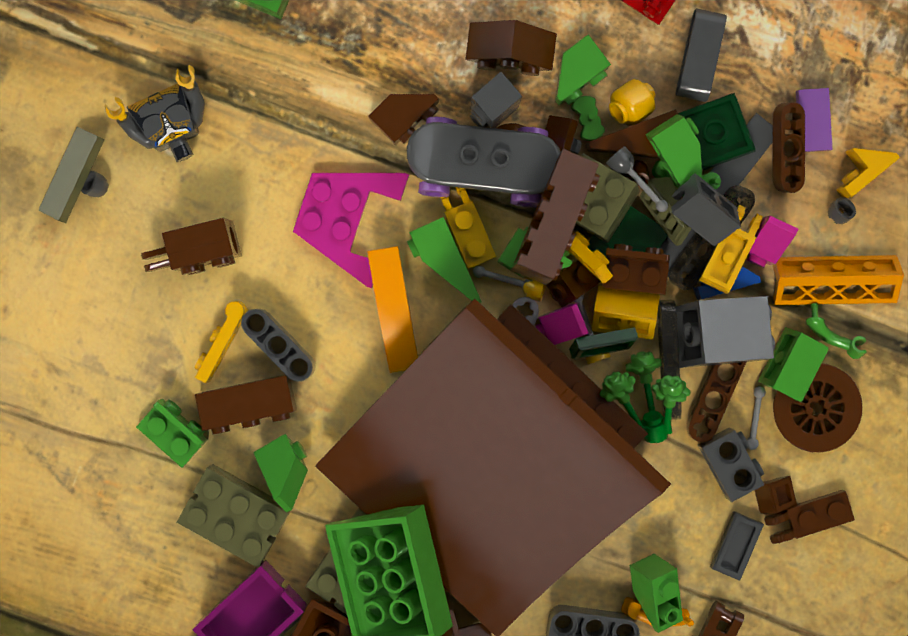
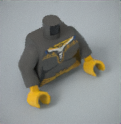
[105,65,205,162]

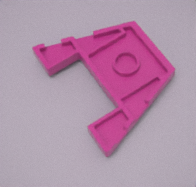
[293,173,409,288]

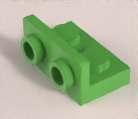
[136,399,208,468]

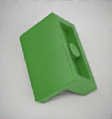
[758,327,828,402]

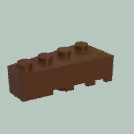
[510,149,600,286]

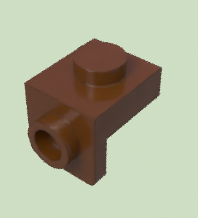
[546,260,601,307]

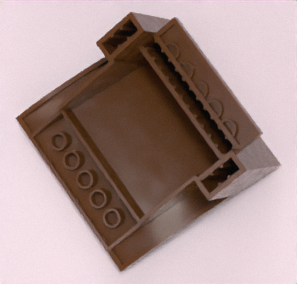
[315,299,671,636]

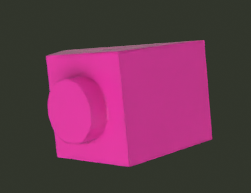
[747,216,799,268]
[535,304,588,345]

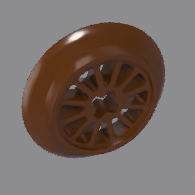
[773,363,863,453]

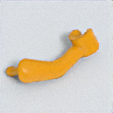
[621,597,694,627]

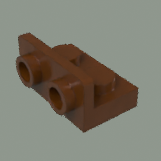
[603,244,670,296]

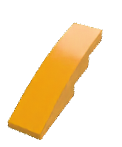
[367,246,418,373]

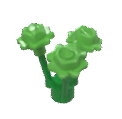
[599,351,691,443]

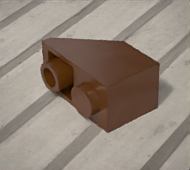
[368,94,439,146]

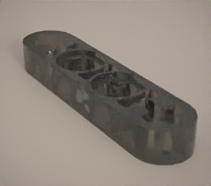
[668,185,755,290]
[657,300,682,420]

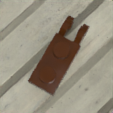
[764,490,855,544]

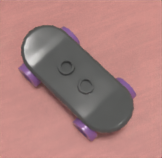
[406,117,561,207]

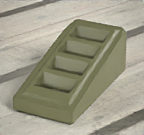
[640,177,692,246]

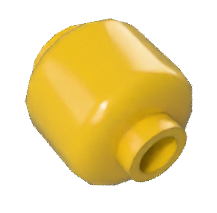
[609,79,656,126]

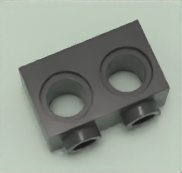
[698,427,764,502]

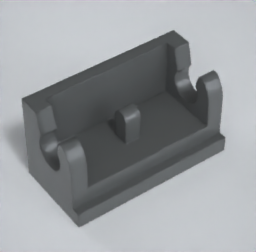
[671,173,741,247]

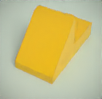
[836,148,900,198]

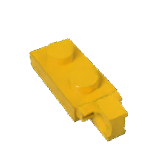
[569,231,613,283]

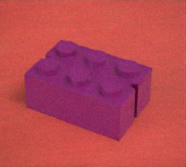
[192,560,307,636]

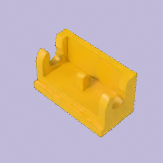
[592,285,660,340]

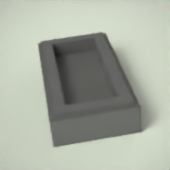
[710,511,764,581]

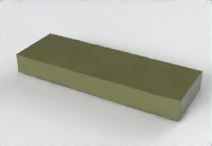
[39,127,105,223]

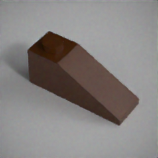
[586,109,678,158]

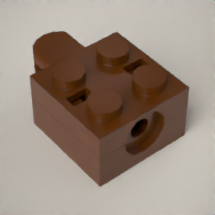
[141,217,242,275]

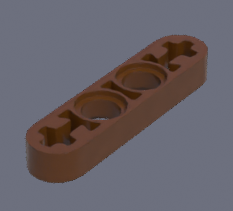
[686,362,747,442]

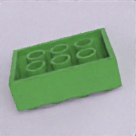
[325,505,453,636]

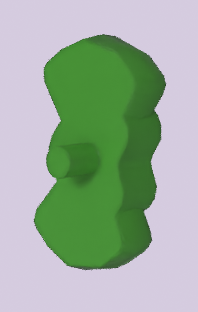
[571,96,605,141]

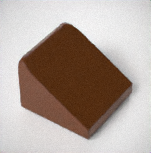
[754,476,797,514]

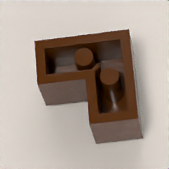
[465,20,557,76]

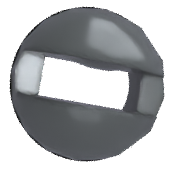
[81,171,109,198]
[828,197,856,224]

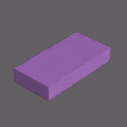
[796,88,833,152]

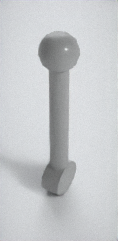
[747,386,766,450]

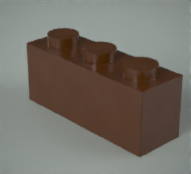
[195,375,297,435]

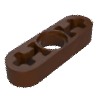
[773,102,805,193]

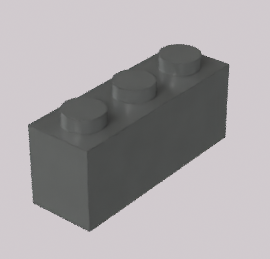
[470,72,522,128]

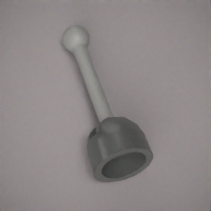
[606,146,668,212]

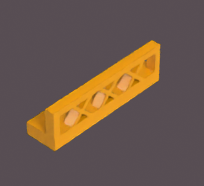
[773,255,904,305]

